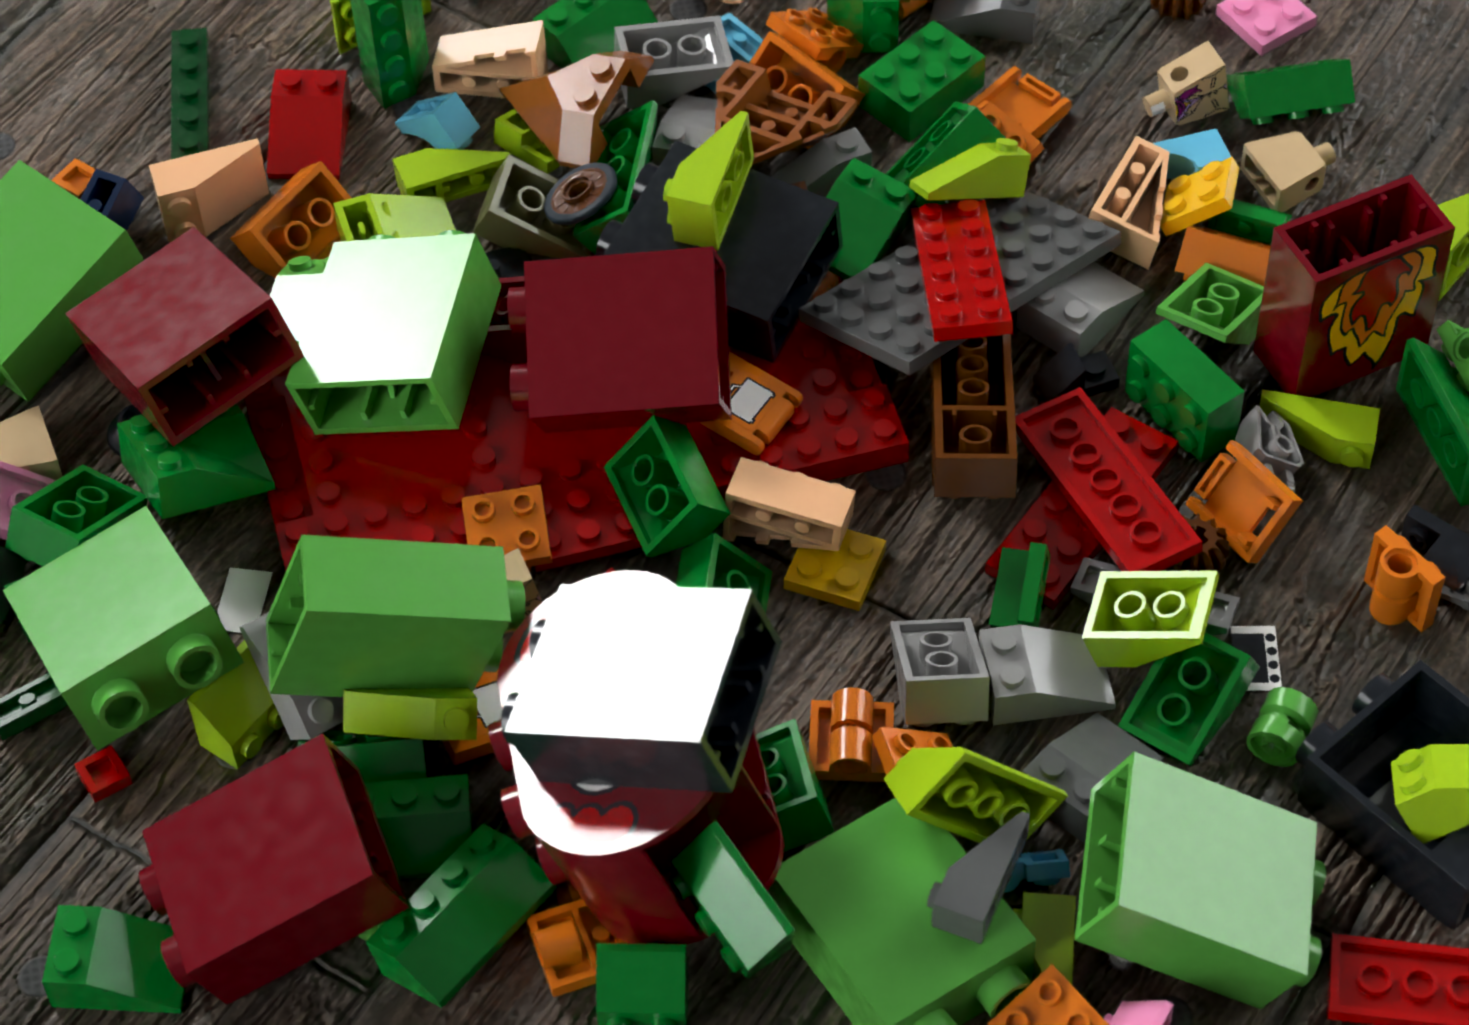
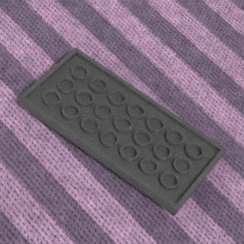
[798,191,1121,375]

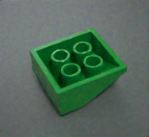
[117,404,275,519]

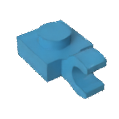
[1004,849,1070,892]

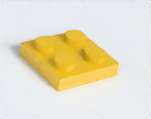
[1160,157,1239,237]
[784,529,886,611]

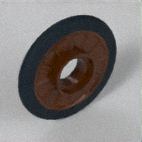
[544,163,617,225]

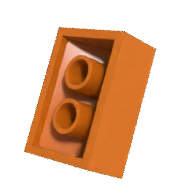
[749,31,865,149]
[230,161,351,278]
[1175,225,1271,286]

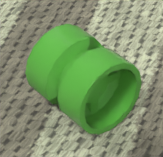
[1246,687,1319,767]

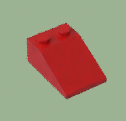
[266,69,352,180]

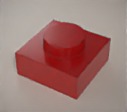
[74,745,133,803]

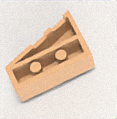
[432,20,548,98]
[1089,136,1169,270]
[722,457,856,551]

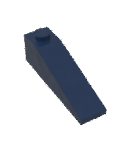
[80,169,144,231]

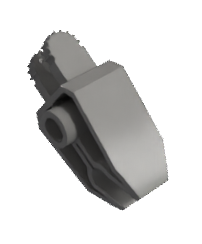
[1235,405,1304,493]

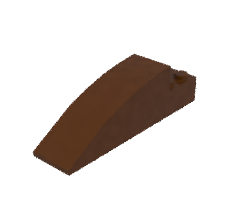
[931,334,1018,499]

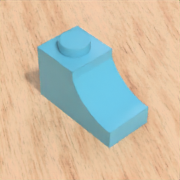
[395,92,480,150]
[1153,128,1231,179]

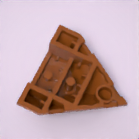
[499,51,654,168]
[715,59,858,165]

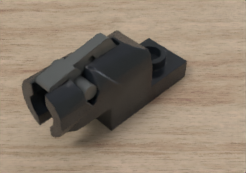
[1401,505,1469,611]

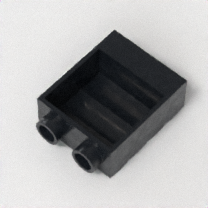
[1295,660,1469,930]

